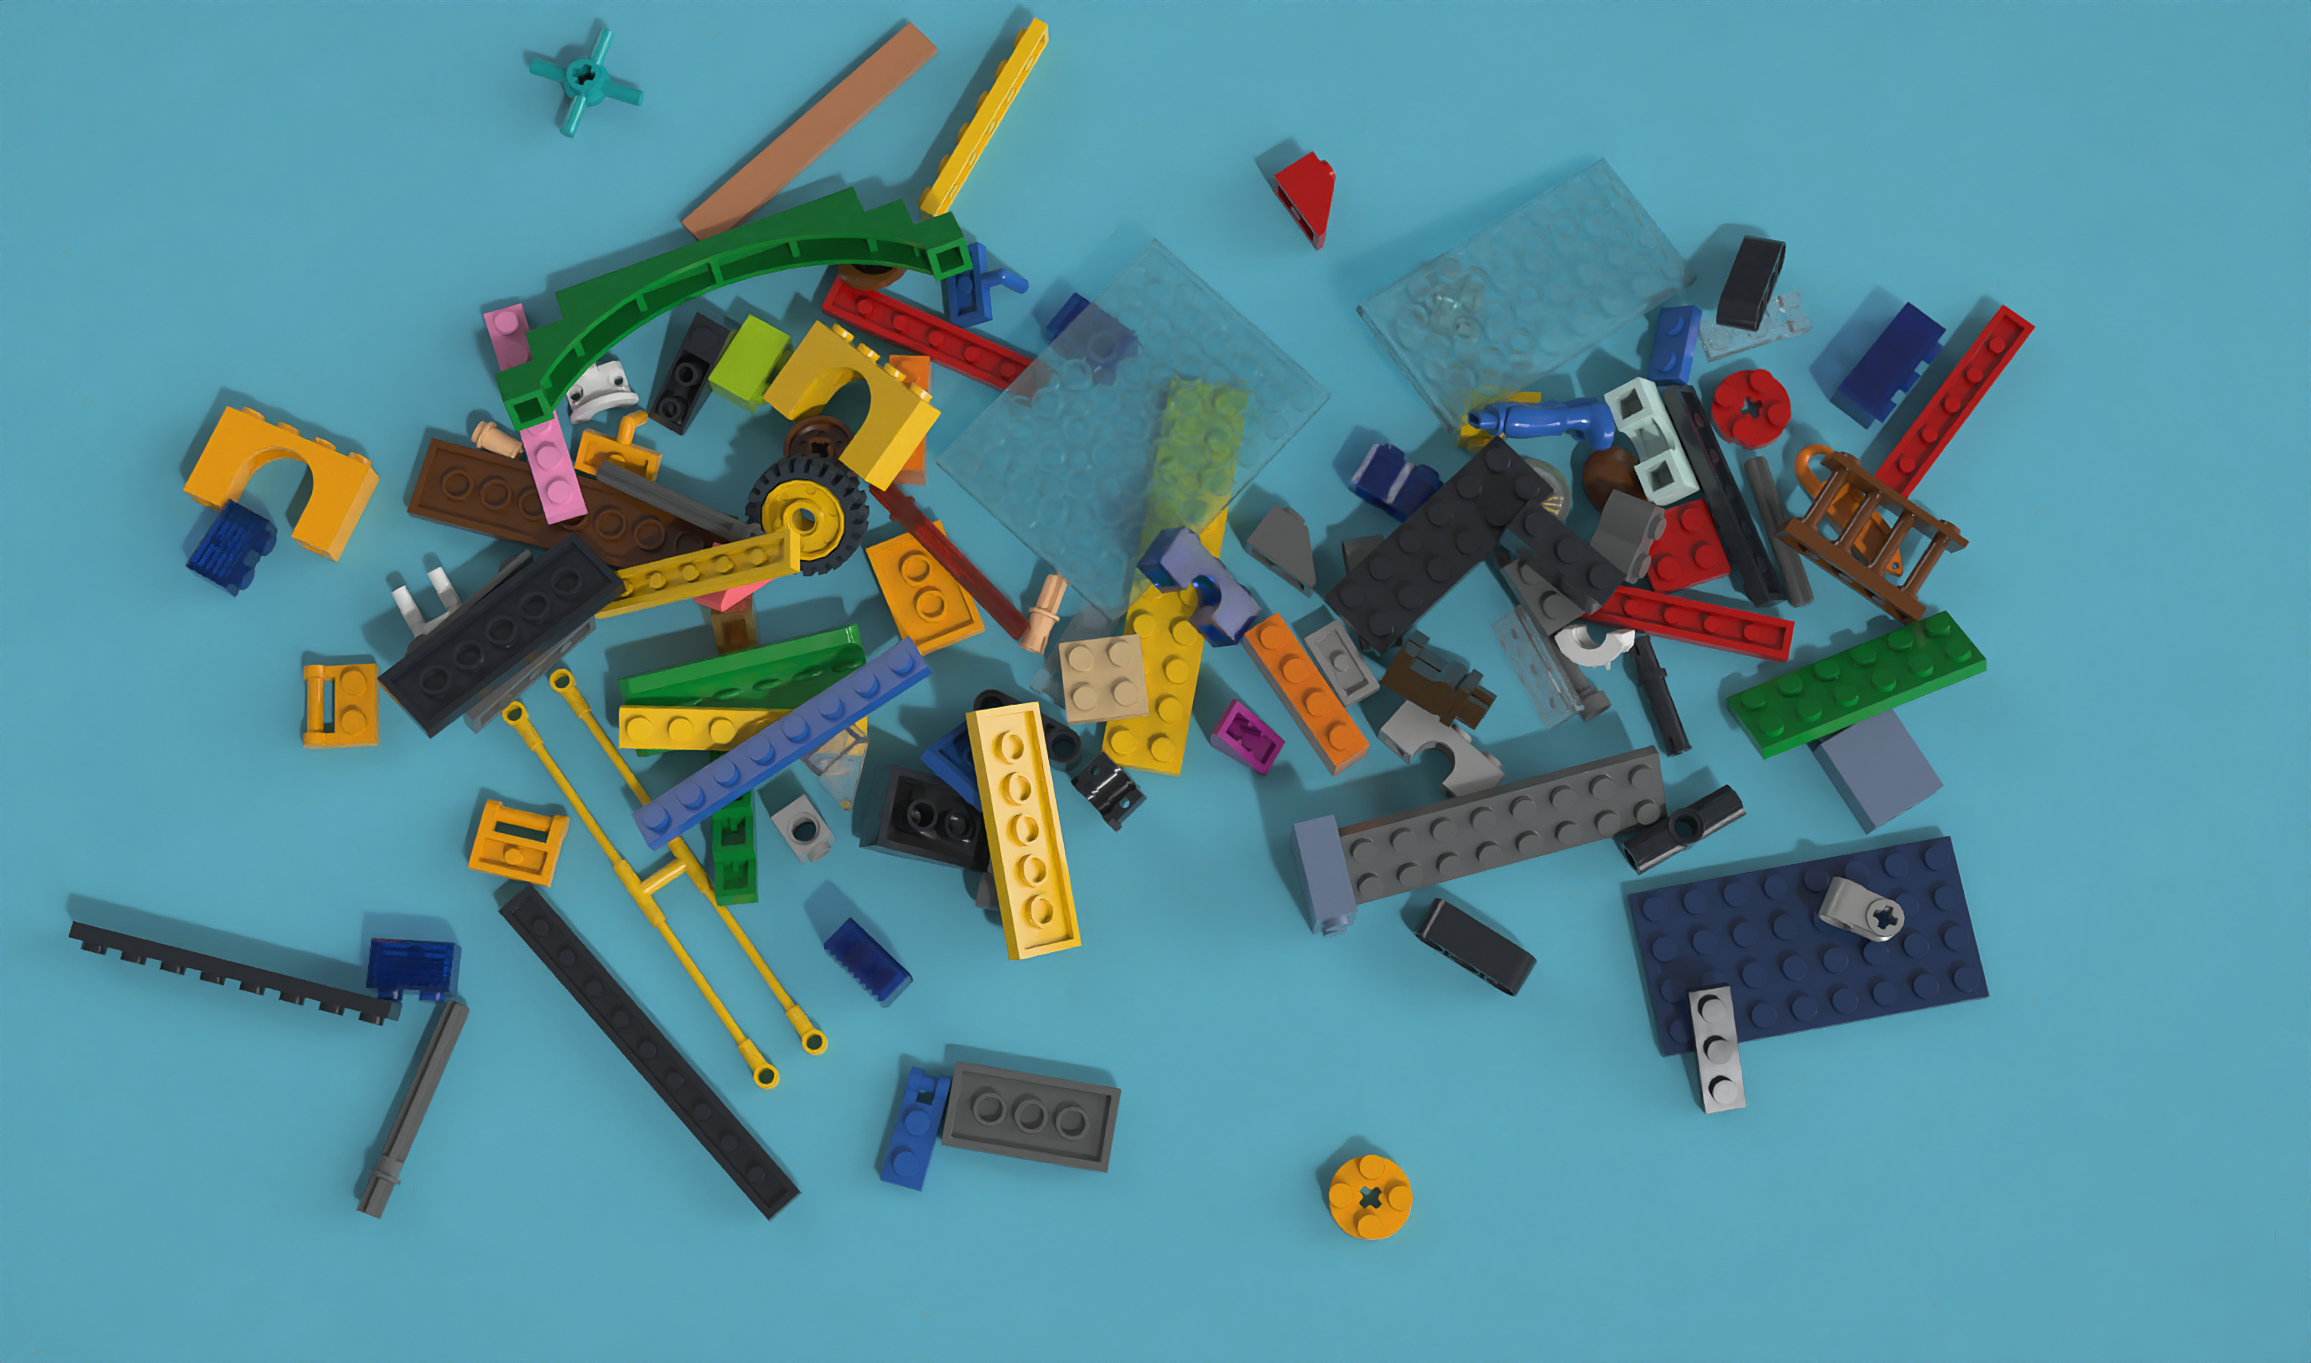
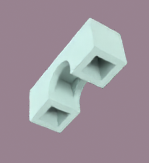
[1604,377,1700,507]

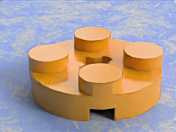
[1328,1154,1413,1241]

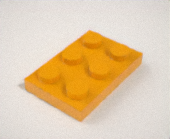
[865,520,985,656]

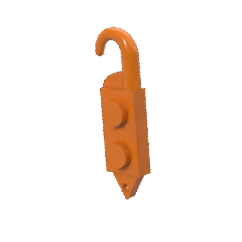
[1794,444,1903,578]

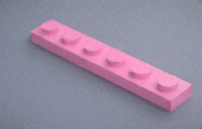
[483,303,588,525]

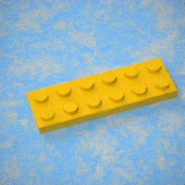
[965,701,1081,961]

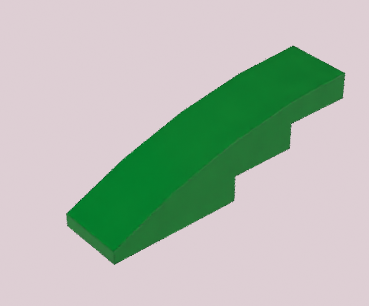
[710,750,759,906]

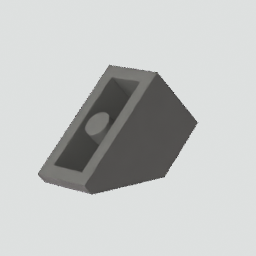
[1245,504,1316,598]

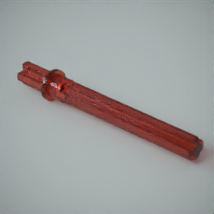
[868,482,1031,640]

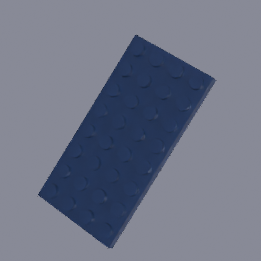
[1627,836,1990,1058]

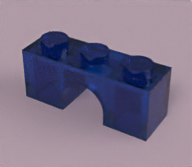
[1136,526,1262,648]

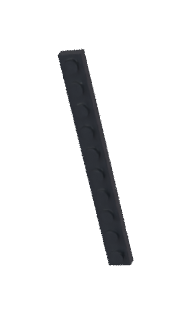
[499,884,802,1222]

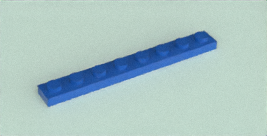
[631,636,932,851]

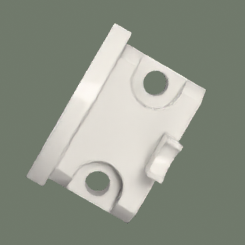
[566,361,639,424]
[1555,623,1635,670]

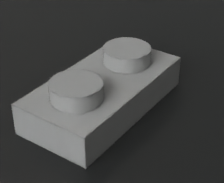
[1303,619,1380,710]

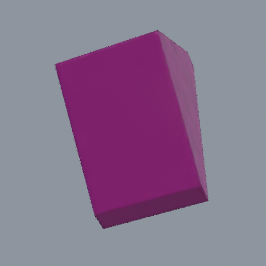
[1210,699,1285,776]

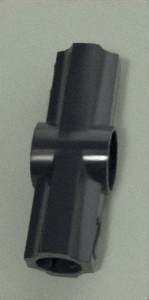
[1621,784,1746,875]

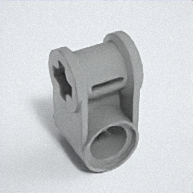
[1818,877,1905,942]

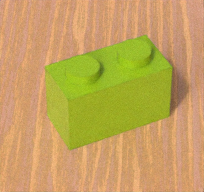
[708,314,795,414]

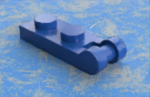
[880,1066,953,1192]

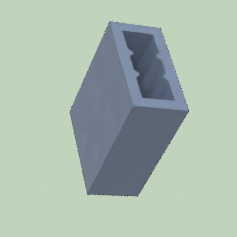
[1813,709,1944,835]
[1290,814,1358,937]

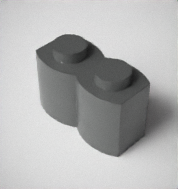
[1589,489,1666,584]

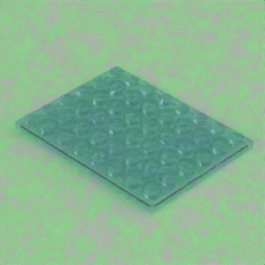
[936,238,1332,625]

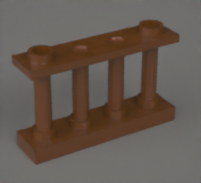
[1773,451,1969,626]

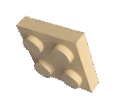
[1058,634,1149,726]

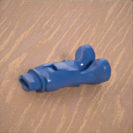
[1468,397,1615,450]

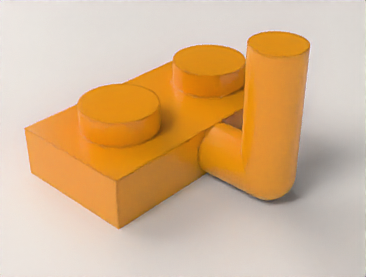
[574,409,663,482]

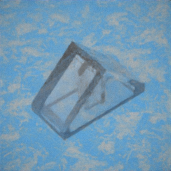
[799,723,870,811]

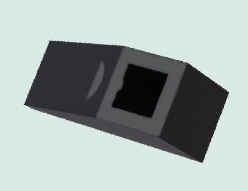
[648,309,742,436]

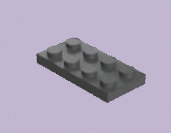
[941,1061,1121,1174]

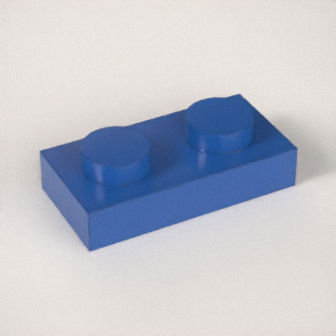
[1646,305,1703,387]

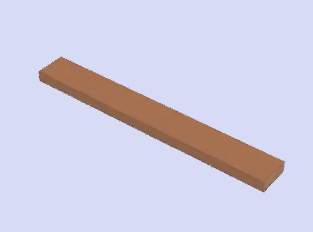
[681,22,938,241]

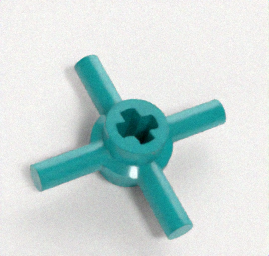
[529,27,644,138]

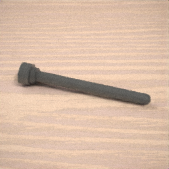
[1493,550,1612,722]

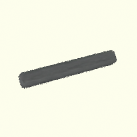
[1744,456,1814,608]

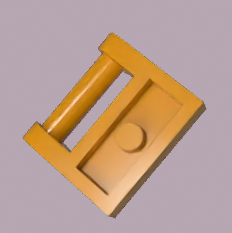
[303,663,379,749]
[468,799,570,888]

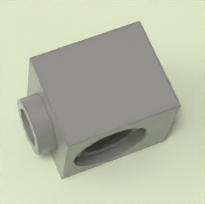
[770,794,836,864]

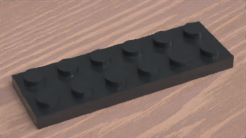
[1323,436,1555,657]
[377,531,627,739]

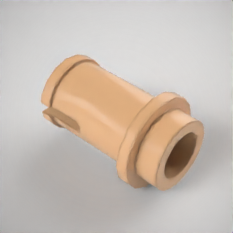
[471,421,525,460]

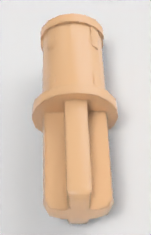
[1019,574,1068,655]

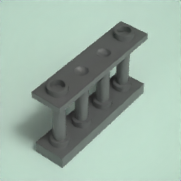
[405,549,596,734]

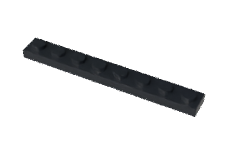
[68,921,403,1026]

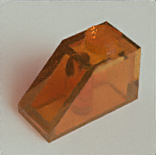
[711,592,761,654]

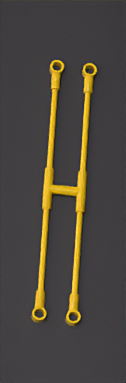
[502,669,828,1090]

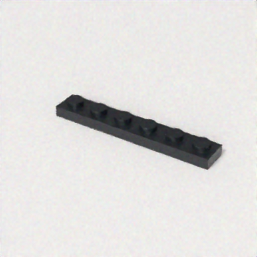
[1661,384,1788,608]

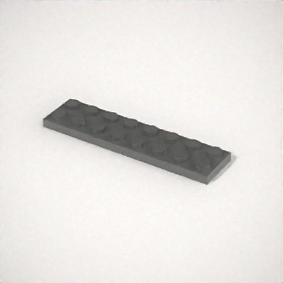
[1338,745,1668,905]

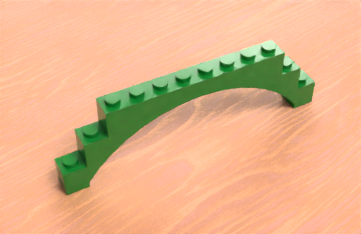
[495,186,973,432]

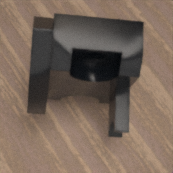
[1070,752,1147,832]

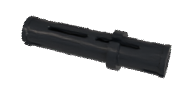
[1628,635,1692,758]

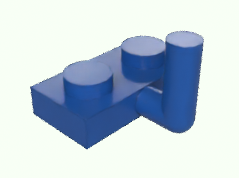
[946,242,1029,329]

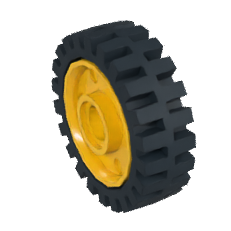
[745,452,870,576]

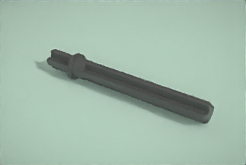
[596,461,767,543]
[356,1000,470,1219]

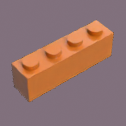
[1242,612,1370,777]

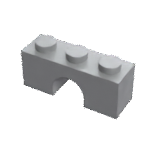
[1377,700,1506,799]

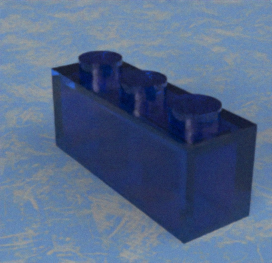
[1829,302,1946,430]

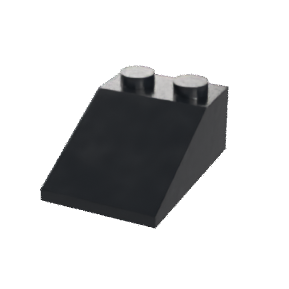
[859,765,991,873]

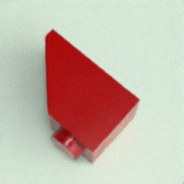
[1273,151,1336,251]

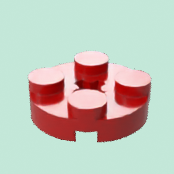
[1709,369,1791,450]

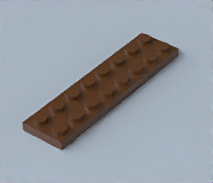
[407,438,739,570]

